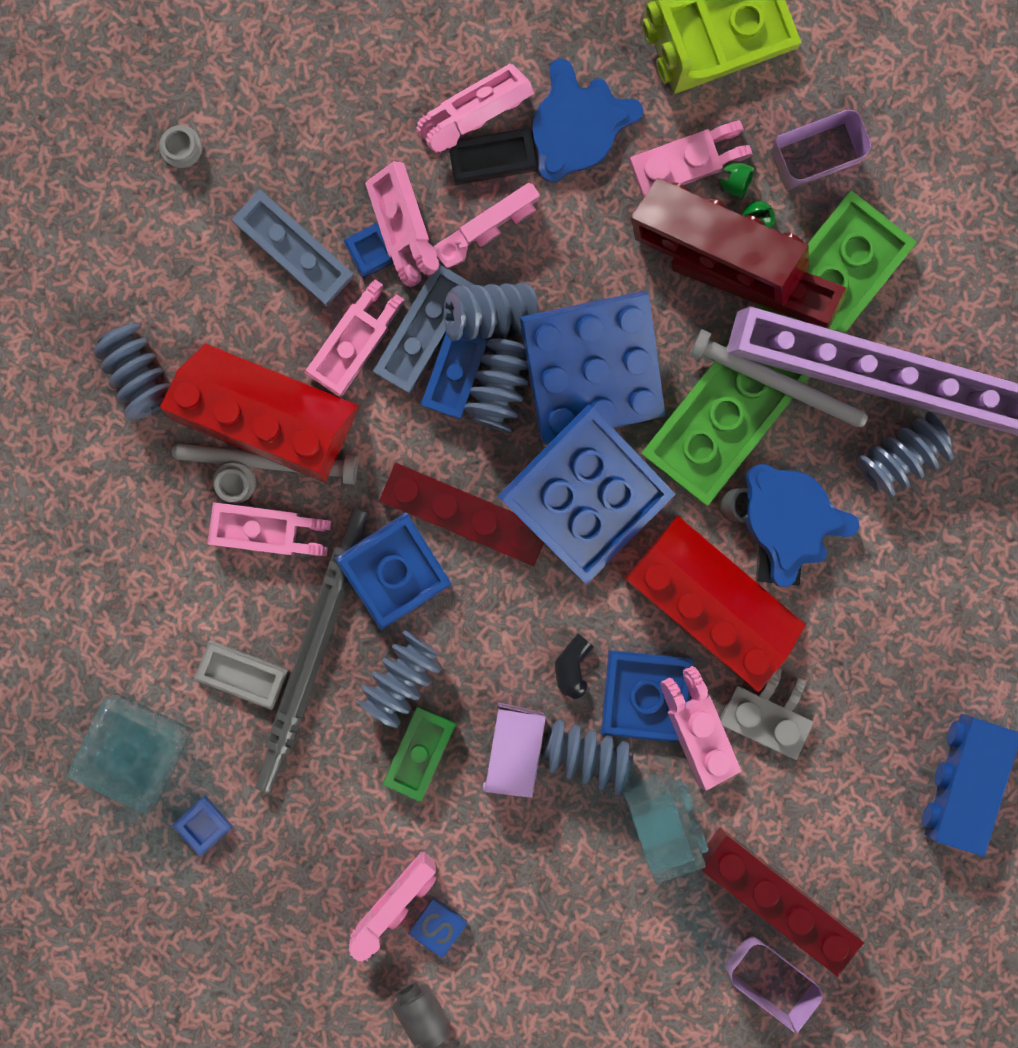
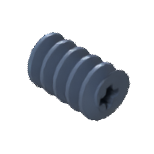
[443,283,539,341]
[93,322,170,419]
[464,338,529,434]
[856,411,954,498]
[356,630,442,728]
[539,719,634,797]

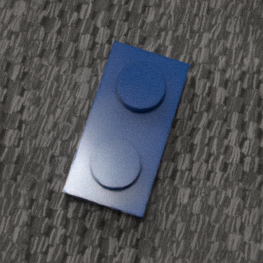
[421,332,488,420]

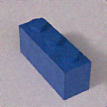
[922,714,1018,857]

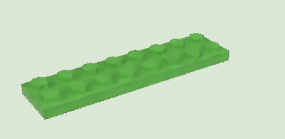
[640,190,917,507]

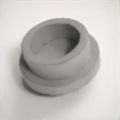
[159,125,202,168]
[213,461,256,504]

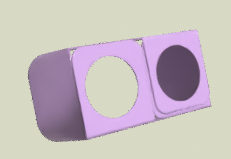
[771,110,871,191]
[483,702,546,798]
[724,932,822,1033]

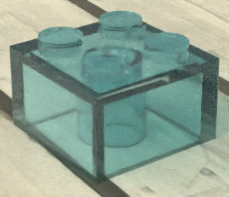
[66,693,193,814]
[622,771,709,884]

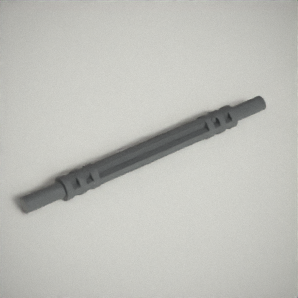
[255,508,369,793]

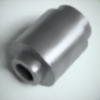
[392,982,451,1048]

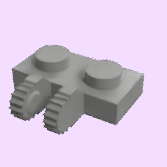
[720,668,814,760]

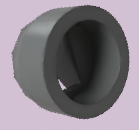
[720,488,750,522]

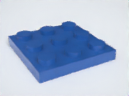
[520,290,666,443]
[498,404,675,585]

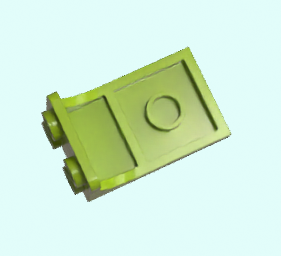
[641,0,802,94]

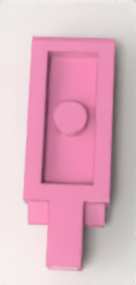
[433,183,540,269]

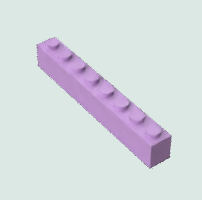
[726,306,1018,436]

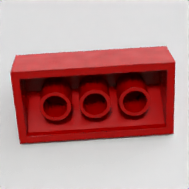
[160,343,359,483]
[623,515,806,692]

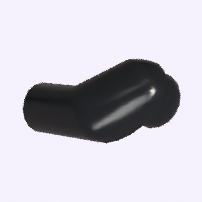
[555,633,594,699]

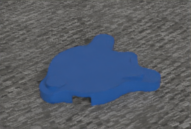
[532,58,644,183]
[745,464,859,587]

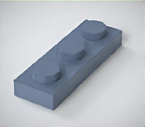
[231,189,355,307]
[373,265,473,394]

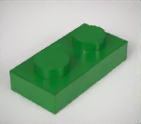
[382,705,456,802]

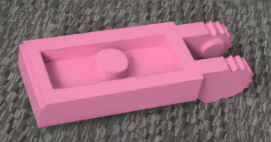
[416,64,534,153]
[629,120,753,198]
[365,161,440,287]
[305,280,405,398]
[207,502,331,556]
[660,666,742,791]
[349,852,436,962]

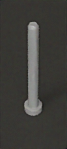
[689,329,868,427]
[172,443,358,485]

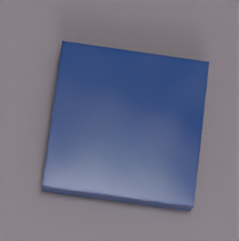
[334,512,452,631]
[601,650,693,743]

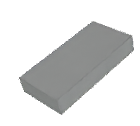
[194,640,289,710]

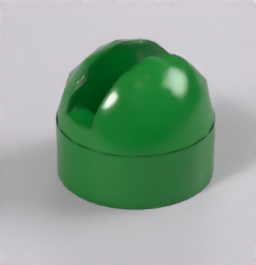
[719,162,754,200]
[741,201,775,228]

